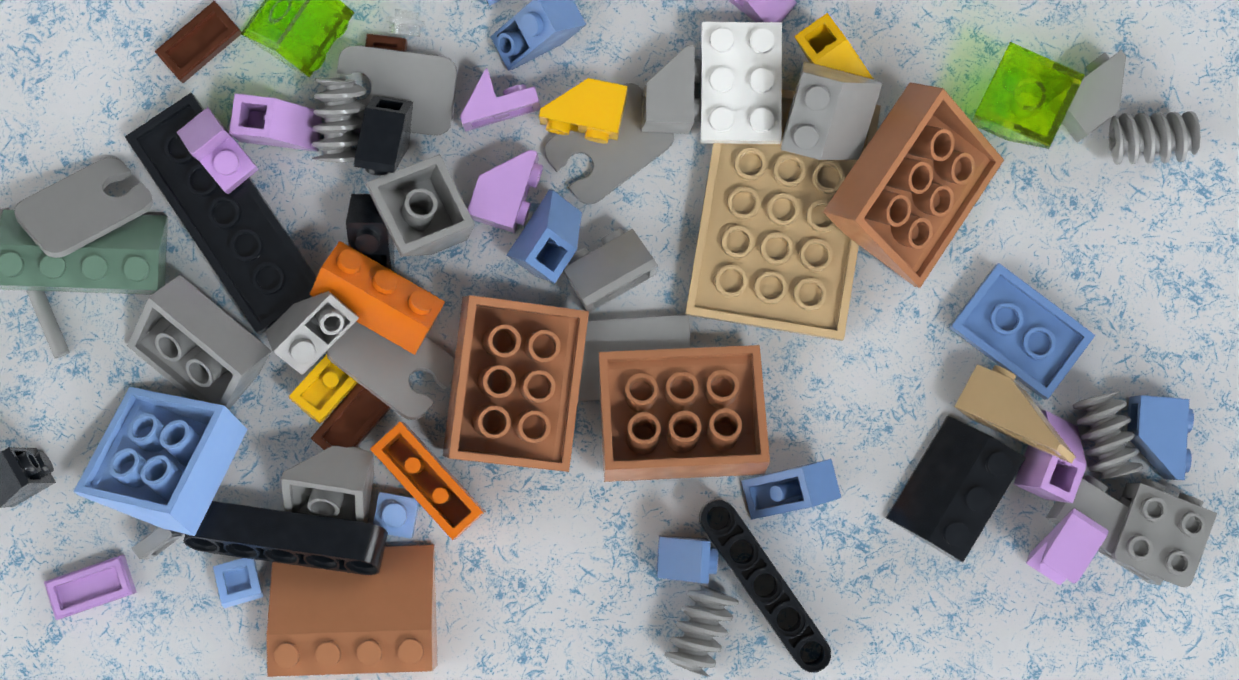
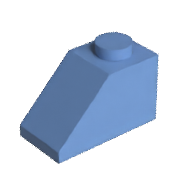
[741,459,842,520]

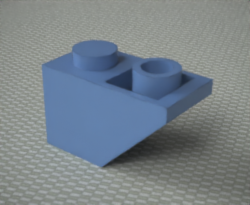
[490,0,587,71]
[506,189,582,283]
[1127,395,1194,480]
[656,535,718,584]

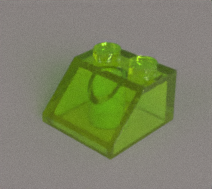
[241,0,355,77]
[972,42,1085,149]

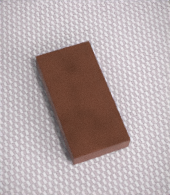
[154,0,243,83]
[310,383,390,450]

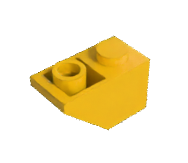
[794,13,873,79]
[539,78,628,144]

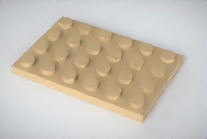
[685,89,881,341]

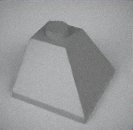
[281,445,374,523]

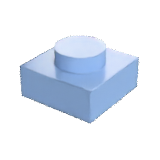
[373,492,419,539]
[213,558,264,608]

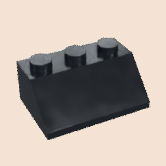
[885,416,1026,562]

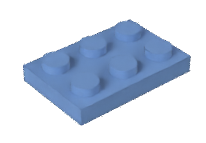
[948,263,1096,400]

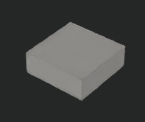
[132,527,183,560]

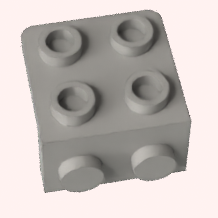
[1112,478,1217,587]

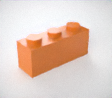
[309,241,445,355]
[370,421,486,540]

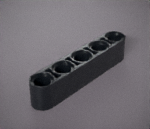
[699,500,831,672]
[183,501,388,575]

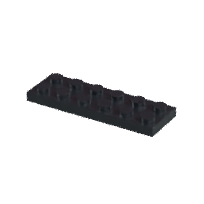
[125,93,317,334]

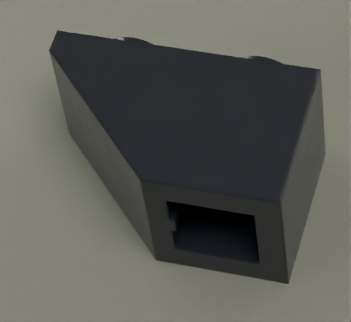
[354,96,413,175]
[346,194,394,272]
[0,447,56,508]

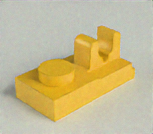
[288,354,358,424]

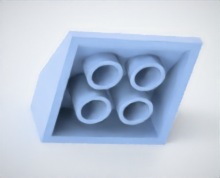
[73,387,248,536]

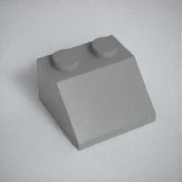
[781,61,883,160]
[366,154,475,257]
[563,228,658,313]

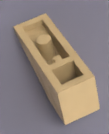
[954,364,1076,464]

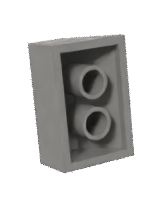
[127,275,271,410]

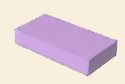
[44,555,137,620]

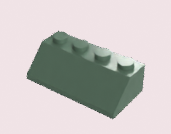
[0,209,168,295]

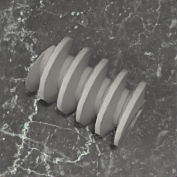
[312,77,366,163]
[1109,111,1201,164]
[1073,391,1143,479]
[664,585,739,677]

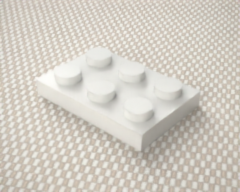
[700,22,782,144]

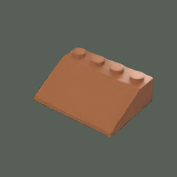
[823,82,1004,288]
[442,295,589,472]
[599,345,770,482]
[267,545,438,677]

